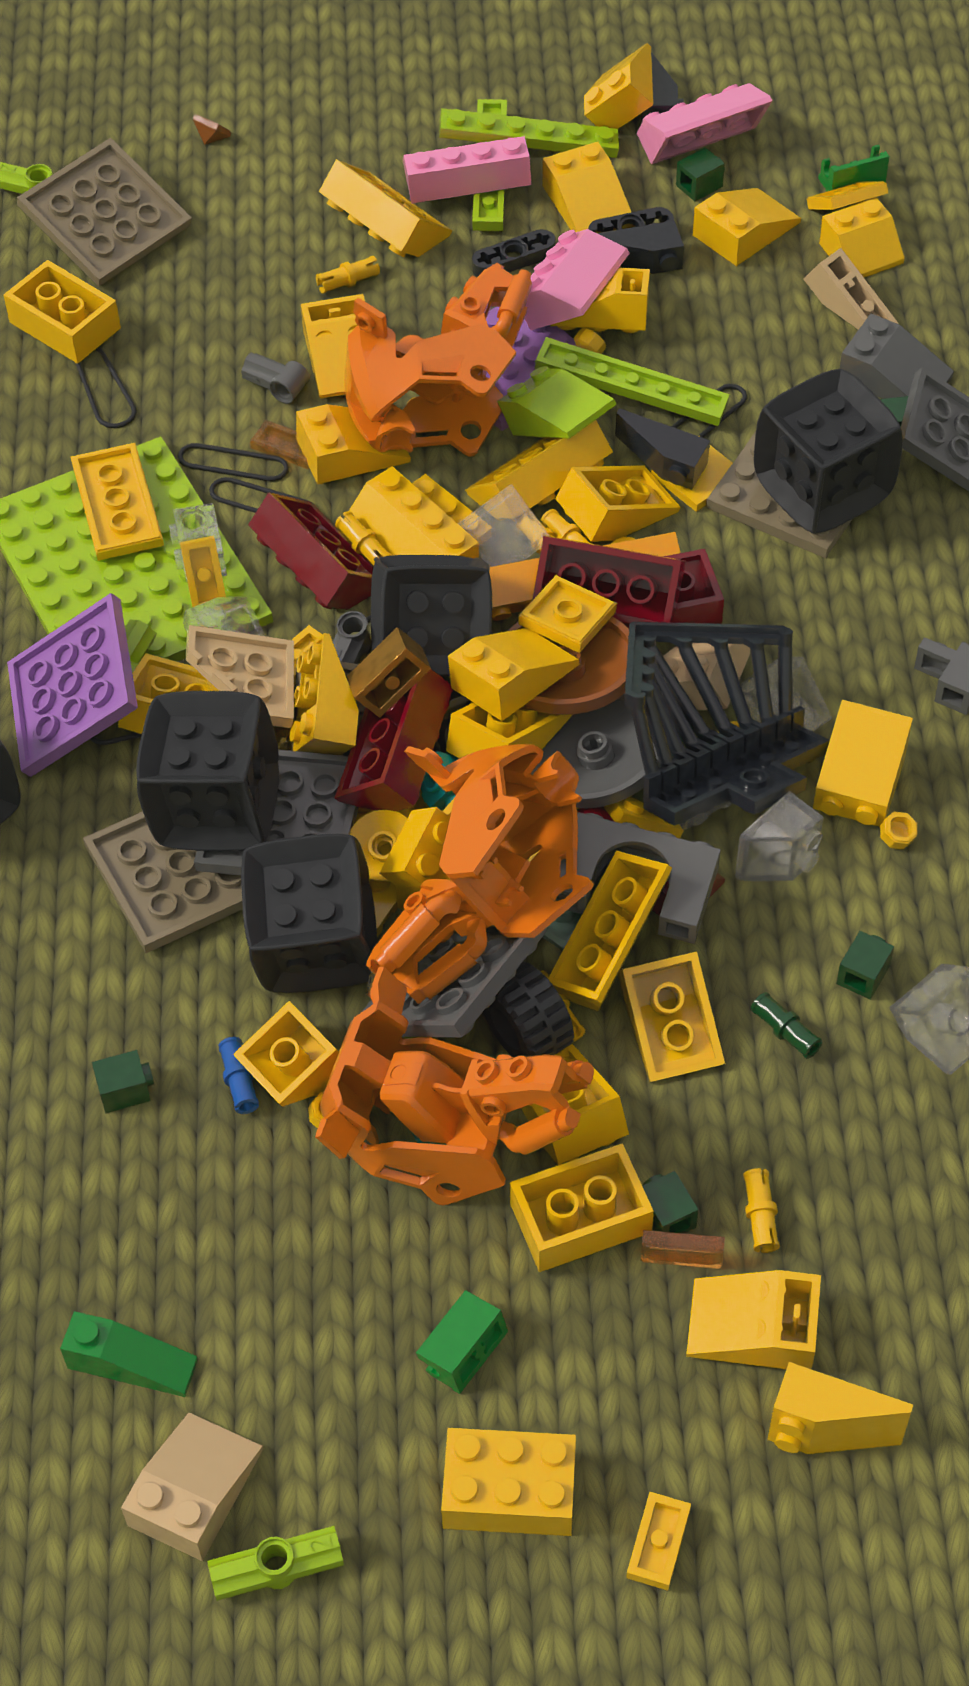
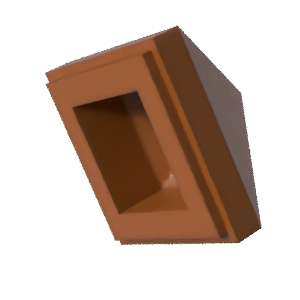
[193,115,231,145]

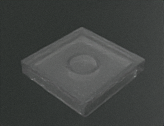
[458,484,549,567]

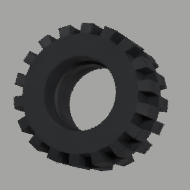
[483,961,574,1058]

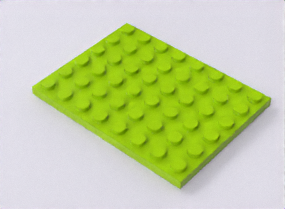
[0,436,273,662]

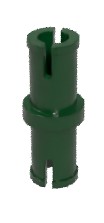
[751,992,823,1059]

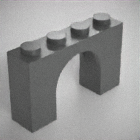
[555,812,721,944]

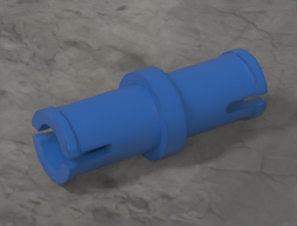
[218,1037,259,1114]

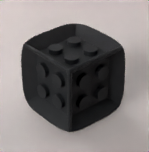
[754,369,903,534]
[371,555,492,677]
[136,691,279,851]
[241,834,378,993]

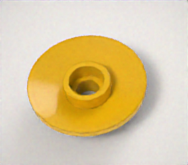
[350,810,408,882]

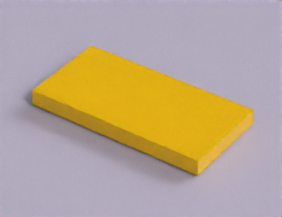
[71,443,164,561]

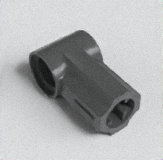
[241,353,310,404]
[333,611,372,664]

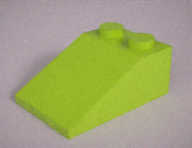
[497,366,617,439]

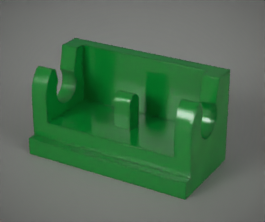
[818,144,890,191]
[416,1290,508,1394]

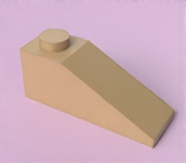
[804,248,898,330]

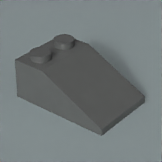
[840,313,954,399]

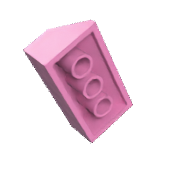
[637,83,772,165]
[403,136,531,204]
[524,229,630,330]

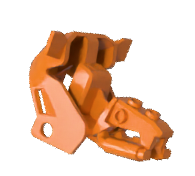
[345,262,532,457]
[366,744,594,1004]
[315,966,594,1205]

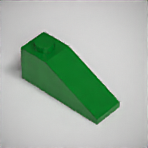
[60,1311,198,1397]

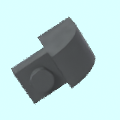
[914,637,969,715]

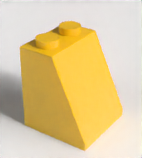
[813,700,913,827]

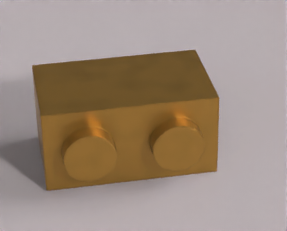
[347,627,431,718]

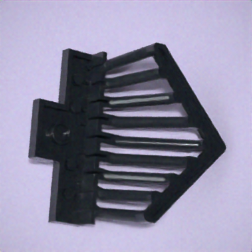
[625,622,830,826]

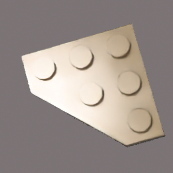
[186,625,294,728]

